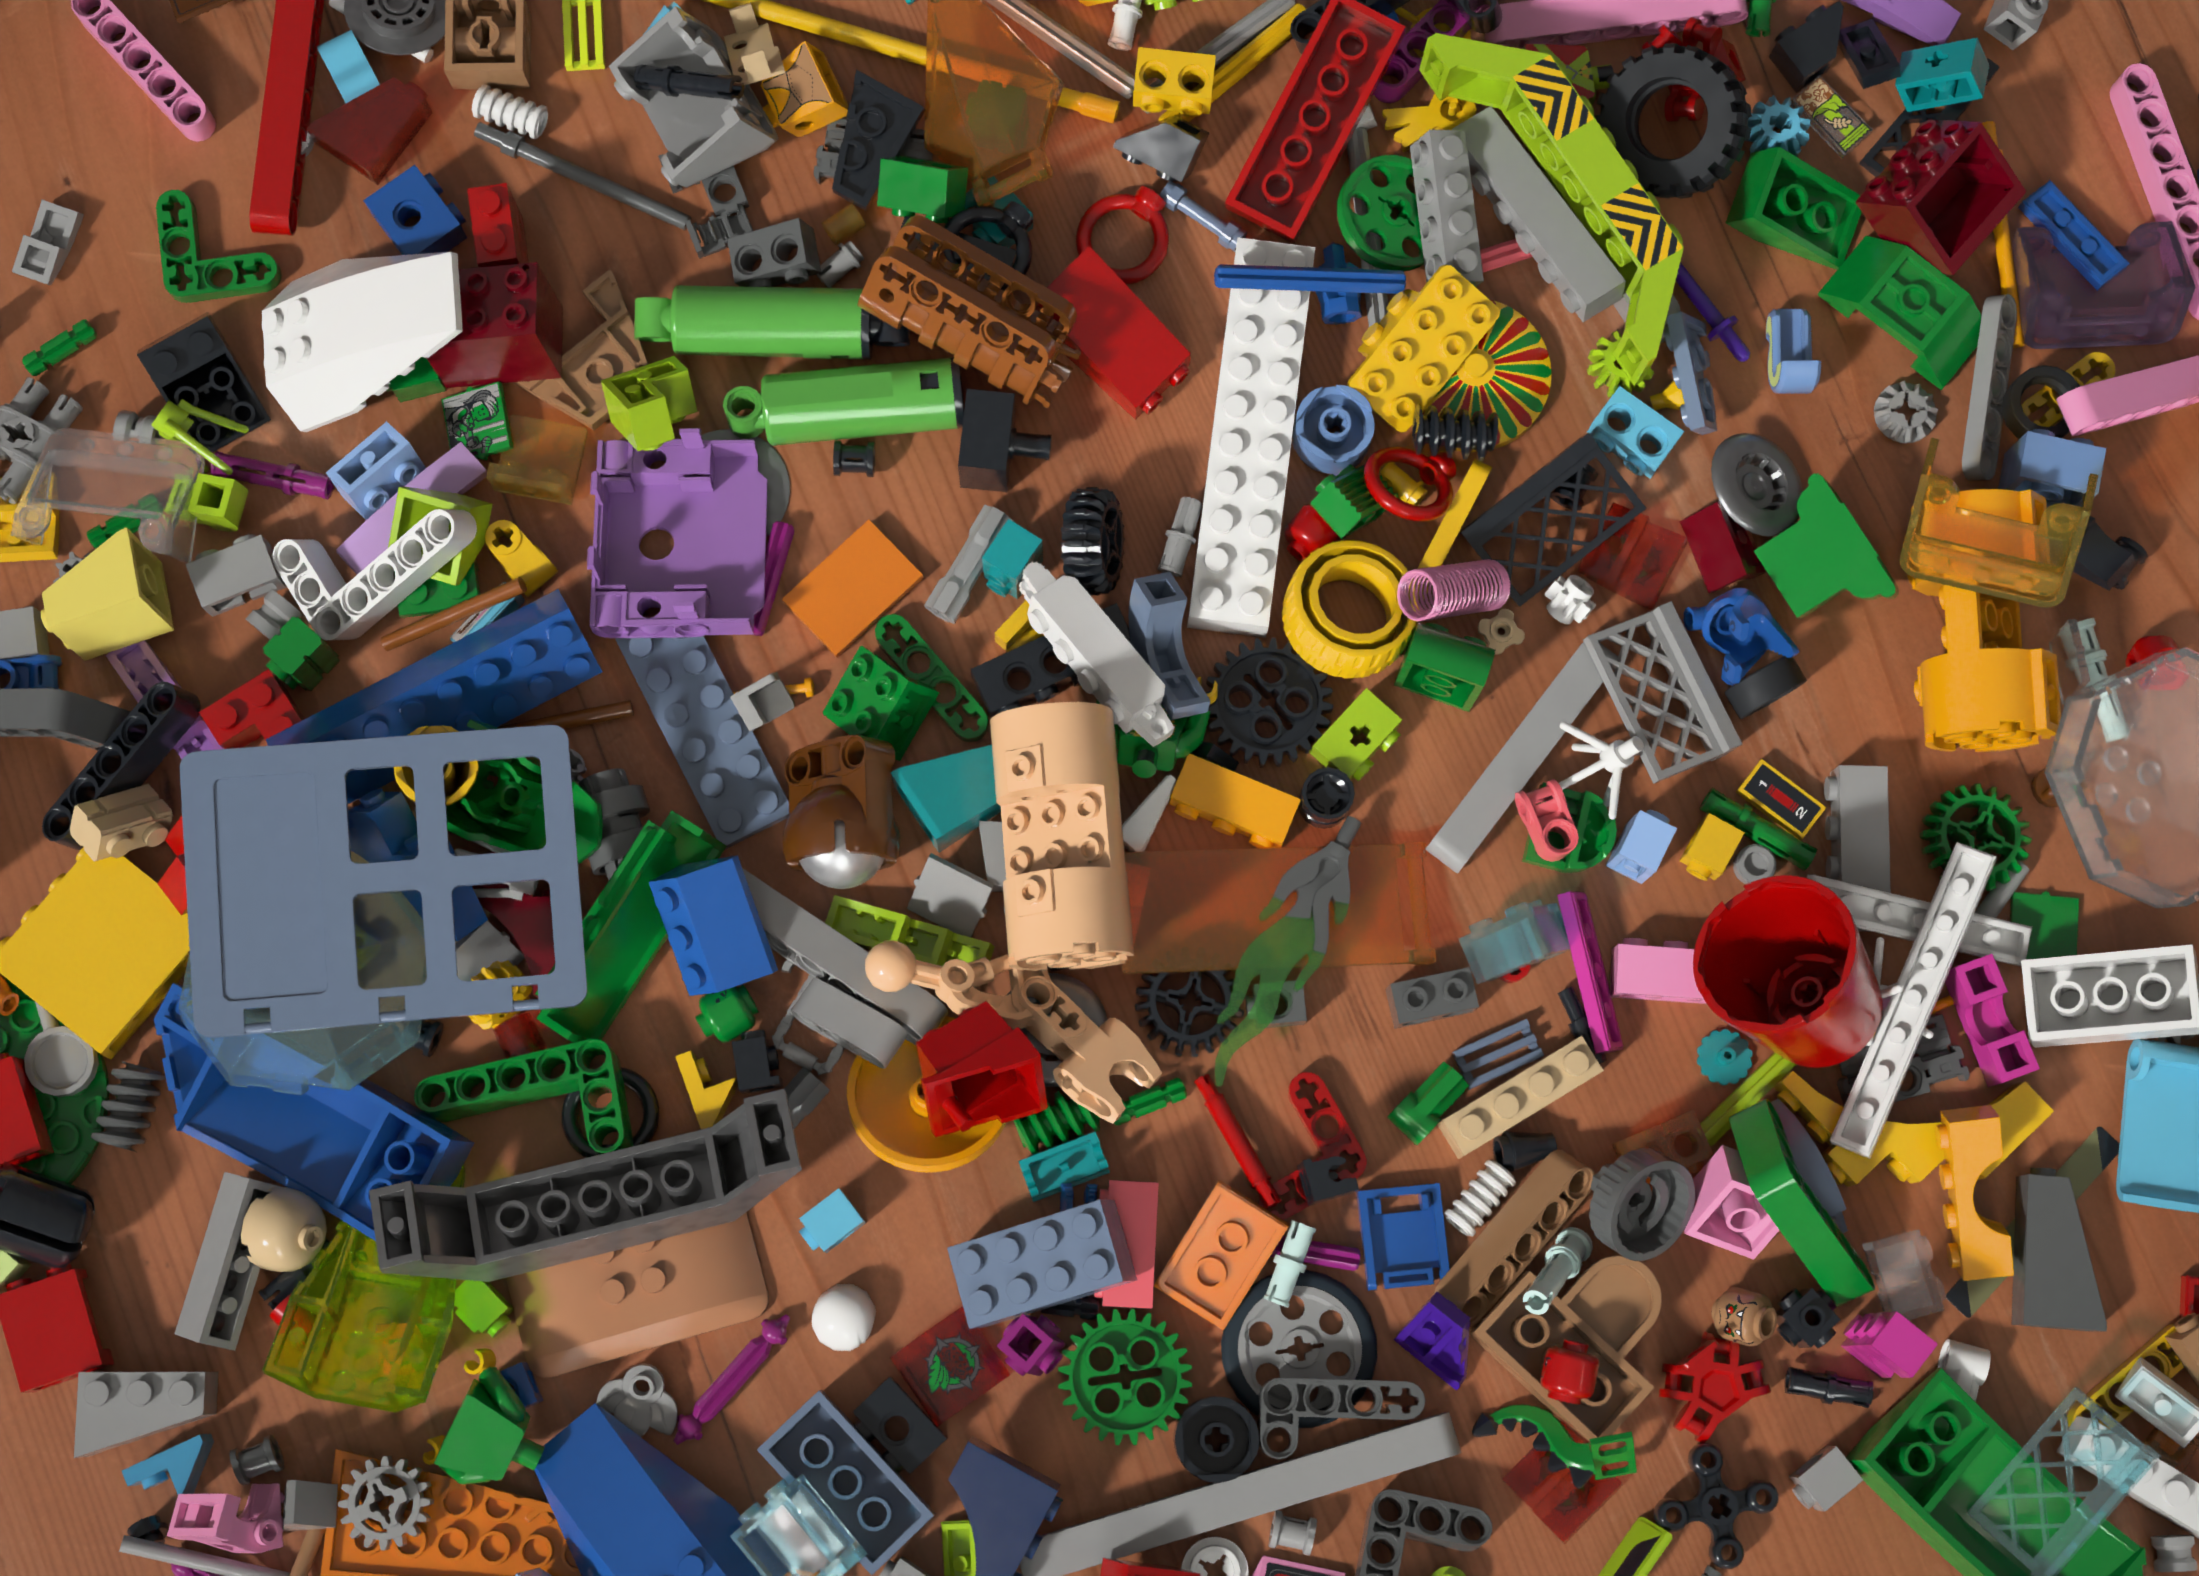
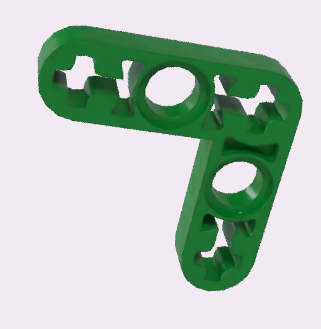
[156,190,282,303]

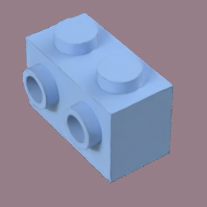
[326,421,426,520]

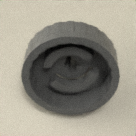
[1589,1148,1695,1261]

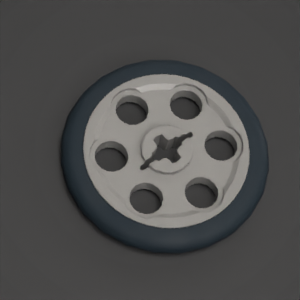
[1221,1270,1378,1428]

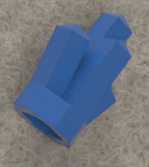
[1315,242,1362,325]

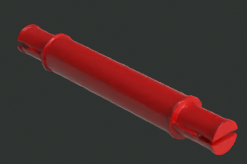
[1194,1074,1282,1209]

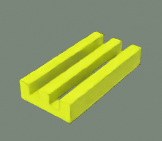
[562,0,605,71]

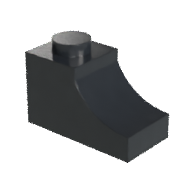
[2047,502,2135,591]

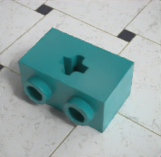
[1895,37,1989,112]
[982,519,1043,599]

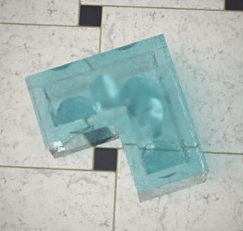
[1459,900,1570,984]

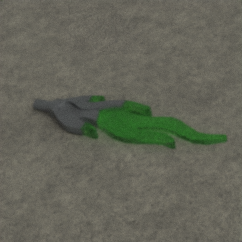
[1214,816,1362,1087]

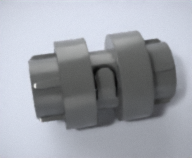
[578,768,650,880]

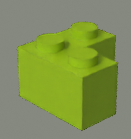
[601,356,698,452]

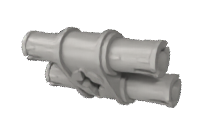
[0,377,83,504]

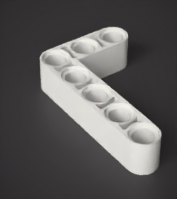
[272,509,477,640]

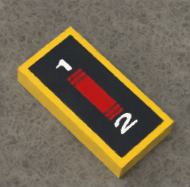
[1736,759,1826,840]

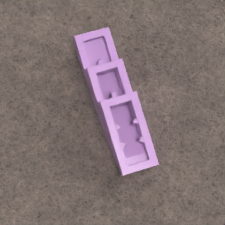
[336,442,487,575]

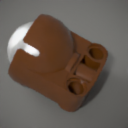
[783,735,900,889]

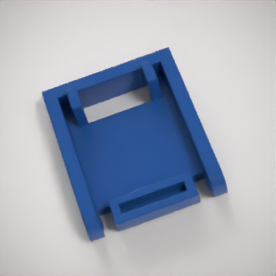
[1356,1183,1450,1291]

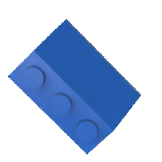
[649,855,778,996]

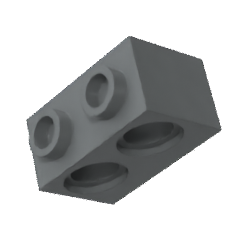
[727,218,821,287]
[1386,967,1479,1029]

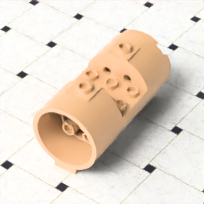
[990,702,1134,971]

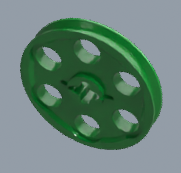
[1337,155,1424,272]

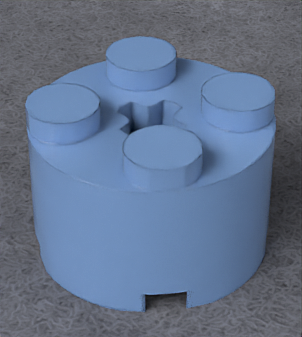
[1292,385,1375,476]

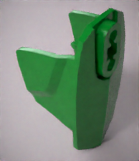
[446,719,603,864]

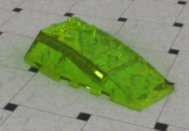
[262,1165,465,1413]

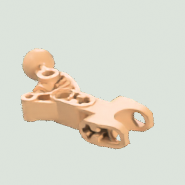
[865,940,1162,1124]

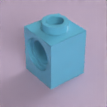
[799,1188,866,1253]

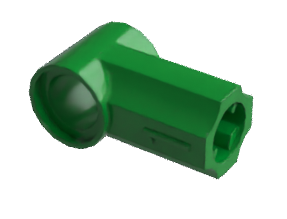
[1387,1062,1469,1146]

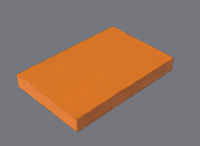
[782,519,924,658]
[1154,1180,1289,1330]

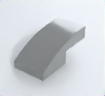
[12,200,84,286]

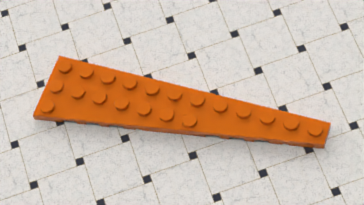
[320,1449,831,1576]

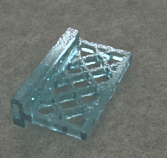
[1967,1387,2161,1576]

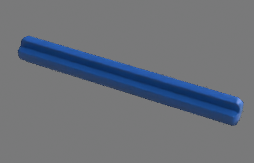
[1214,264,1406,294]

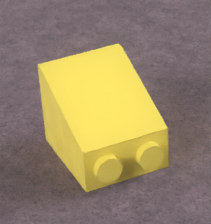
[41,528,174,661]

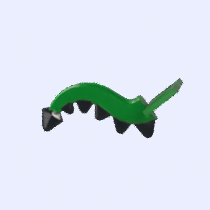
[1472,1404,1637,1488]

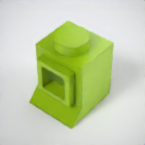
[440,1280,514,1338]

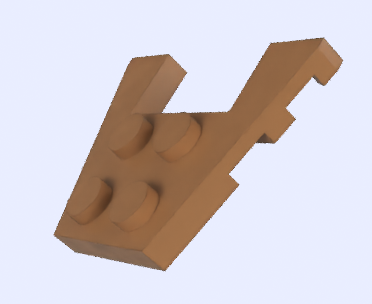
[512,269,649,430]

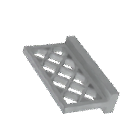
[1583,601,1742,784]

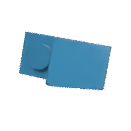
[122,1434,214,1494]

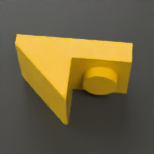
[675,1050,738,1130]

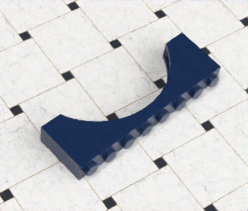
[948,1436,1063,1576]

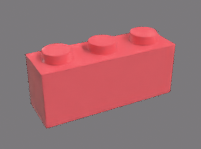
[1094,1180,1159,1309]

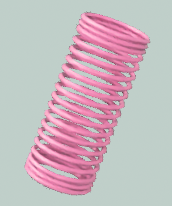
[1397,559,1510,622]

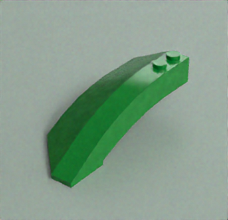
[1846,1368,2147,1576]

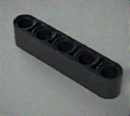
[42,681,201,850]

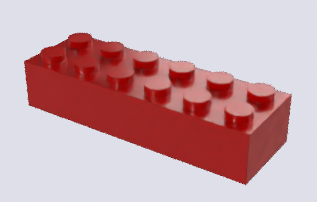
[1225,0,1406,244]

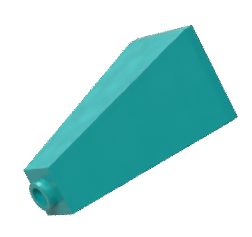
[891,745,1001,853]

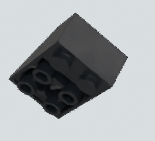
[137,312,271,458]

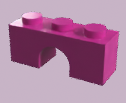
[1945,954,2040,1087]
[1841,1311,1938,1378]

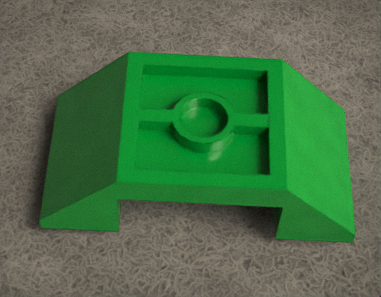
[1817,236,1982,390]

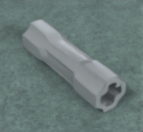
[924,505,1014,624]

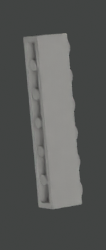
[1452,107,1626,322]

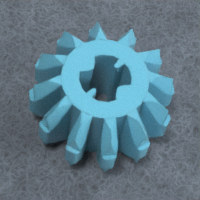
[1745,95,1810,157]

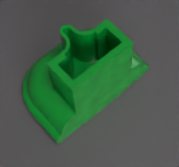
[1754,473,1899,619]

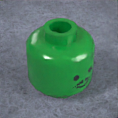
[695,984,759,1043]

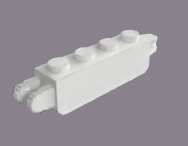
[1019,561,1175,747]

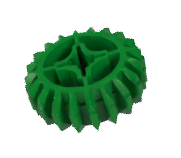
[1919,783,2032,891]

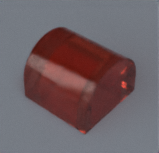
[493,1013,548,1059]

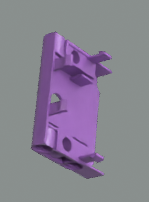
[587,428,768,638]

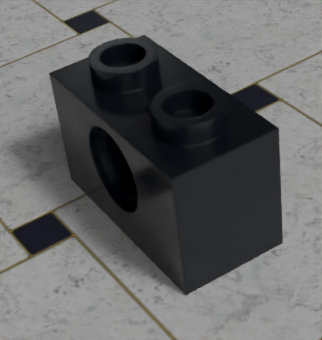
[853,1377,948,1474]

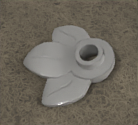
[596,1363,678,1437]

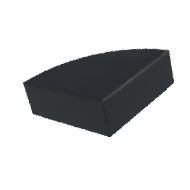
[1190,741,1239,772]

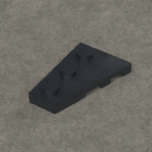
[832,69,925,211]

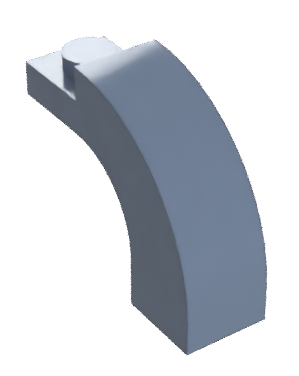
[1128,572,1210,720]
[1771,1098,1848,1233]

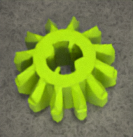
[1587,331,1654,398]

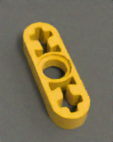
[2021,352,2116,427]

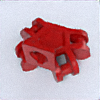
[1642,17,1746,122]
[1659,1332,1771,1443]

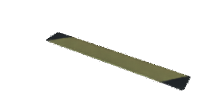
[1946,1127,2119,1318]

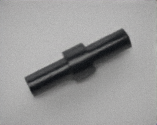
[1557,987,1607,1064]

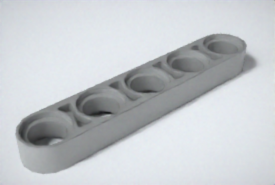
[1962,294,2017,481]

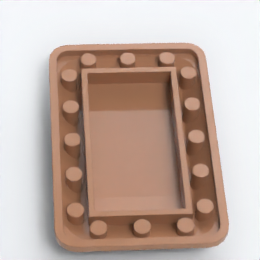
[506,1212,769,1378]

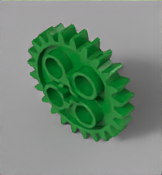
[1058,1309,1192,1445]

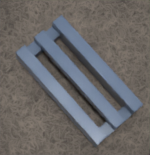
[1452,1019,1544,1090]

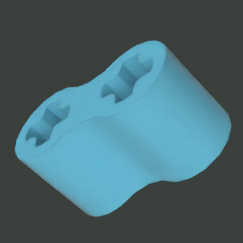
[316,30,385,111]

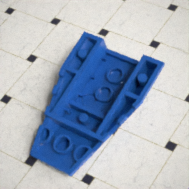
[535,1403,787,1576]

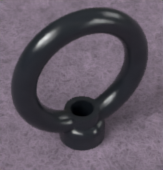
[938,201,1033,291]
[561,1067,659,1158]

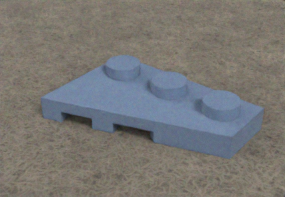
[1664,311,1717,435]

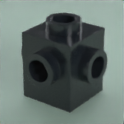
[1776,1288,1841,1349]

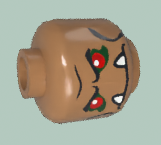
[1711,1287,1777,1346]

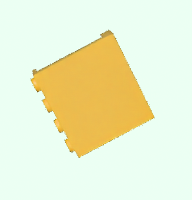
[0,847,191,1060]

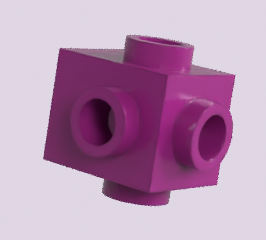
[997,1314,1066,1376]

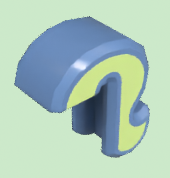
[1766,309,1821,394]

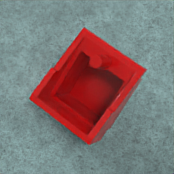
[916,1001,1048,1137]

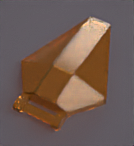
[924,0,1064,207]

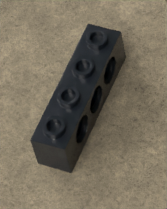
[971,603,1131,718]

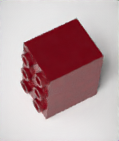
[1855,119,2027,276]
[426,262,563,388]

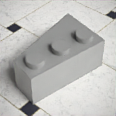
[74,1372,218,1458]

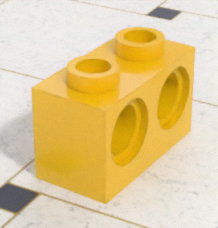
[1133,47,1216,117]

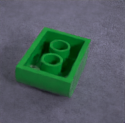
[1394,622,1496,712]

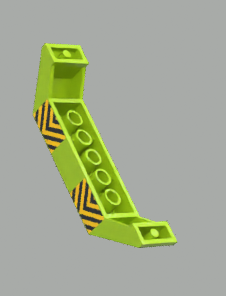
[1419,33,1684,386]

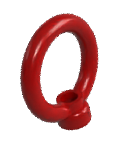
[1076,186,1169,285]
[1363,446,1456,522]

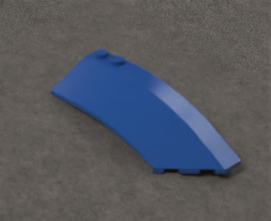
[154,983,474,1241]

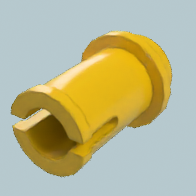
[1380,462,1428,505]

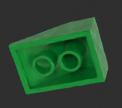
[1726,147,1862,270]

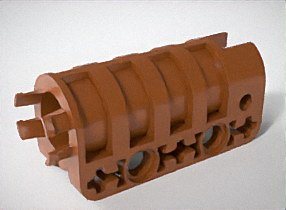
[857,216,1081,408]

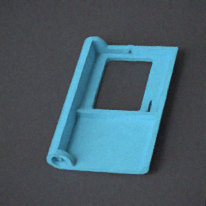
[2116,1039,2199,1213]

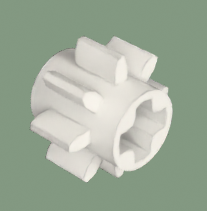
[1544,575,1596,624]

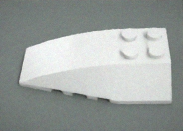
[262,252,463,432]

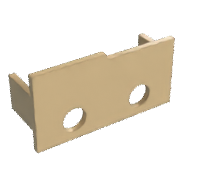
[724,3,785,86]

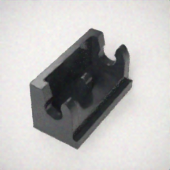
[1297,1156,1359,1206]

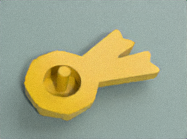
[1382,94,1477,152]

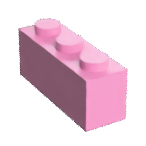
[1610,938,1706,1004]

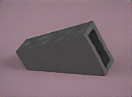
[2011,1168,2107,1332]

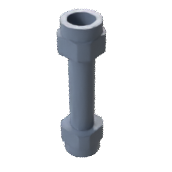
[1159,181,1248,252]

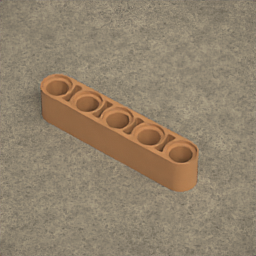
[1434,1150,1595,1326]

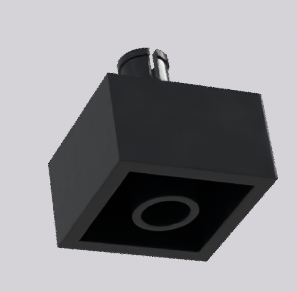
[958,389,1052,492]

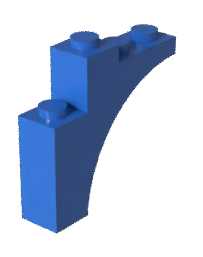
[348,789,488,941]

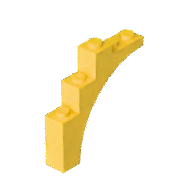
[1774,1071,2054,1187]

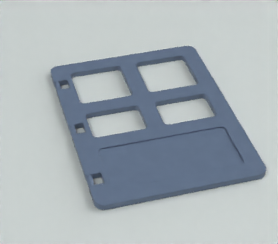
[180,725,587,1038]

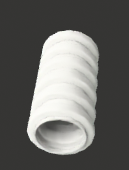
[472,84,548,139]
[1444,1160,1516,1237]

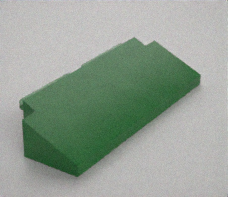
[535,810,727,1043]

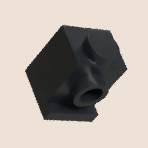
[732,1030,783,1094]

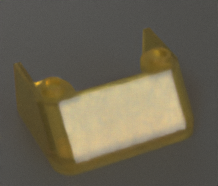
[1900,438,2098,608]

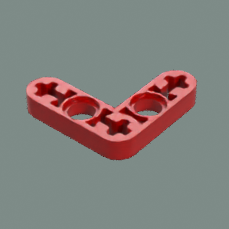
[1258,1072,1367,1220]

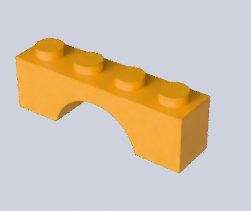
[1935,1105,2014,1281]

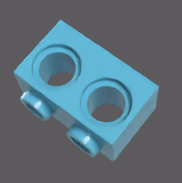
[1587,386,1684,479]

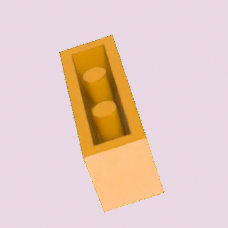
[1169,754,1301,851]

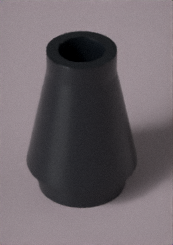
[1493,1131,1557,1172]

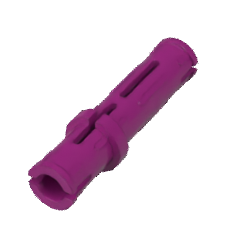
[211,451,334,500]

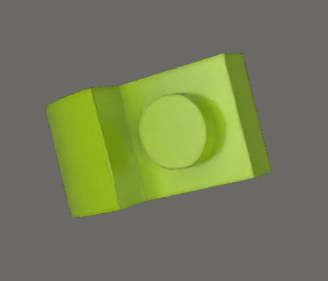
[166,473,249,532]

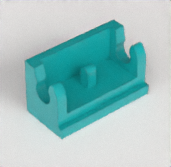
[1018,1131,1110,1203]

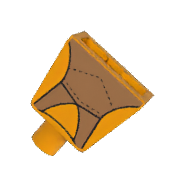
[761,41,849,137]

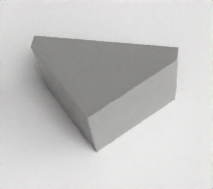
[283,1480,338,1531]

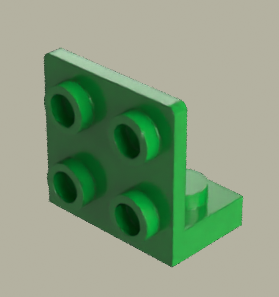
[823,646,940,761]

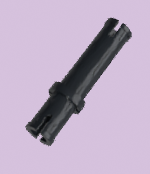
[634,64,744,101]

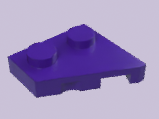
[1394,1292,1470,1391]

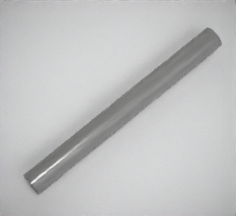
[119,1535,290,1576]

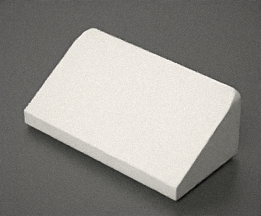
[2115,1357,2199,1448]

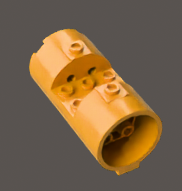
[1907,489,2062,752]

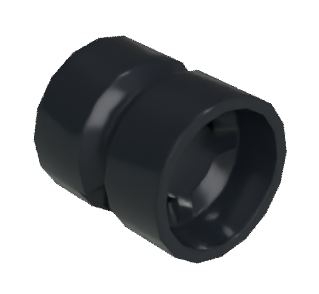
[1298,767,1355,829]

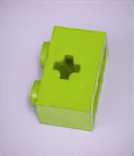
[1310,688,1402,781]

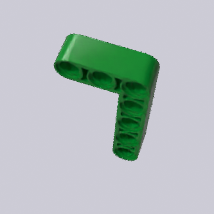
[414,1039,633,1155]
[1729,1098,1875,1307]

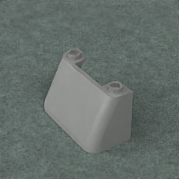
[609,6,779,188]

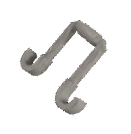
[772,960,845,1075]

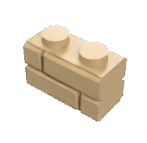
[70,784,173,862]

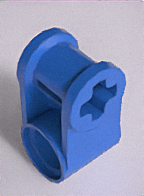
[0,655,62,690]

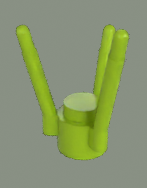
[151,399,249,475]

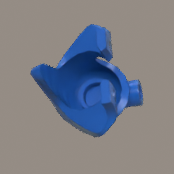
[1683,588,1800,686]

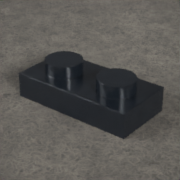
[1838,18,1901,89]

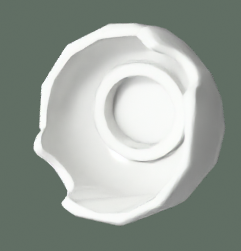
[812,1284,876,1351]

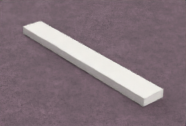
[1830,842,1997,1159]

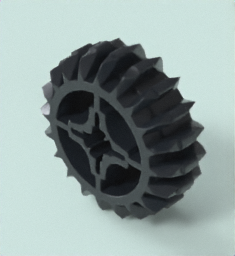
[1060,487,1125,596]
[1135,947,1245,1058]

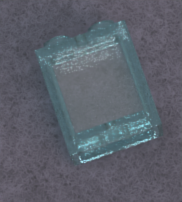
[730,1474,867,1576]

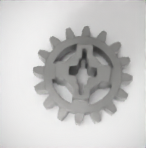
[338,1456,434,1550]

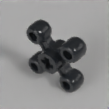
[1654,1443,1779,1569]

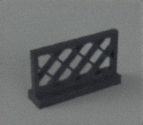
[1460,433,1646,607]

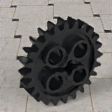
[1205,637,1333,768]

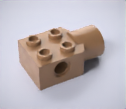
[444,0,531,90]

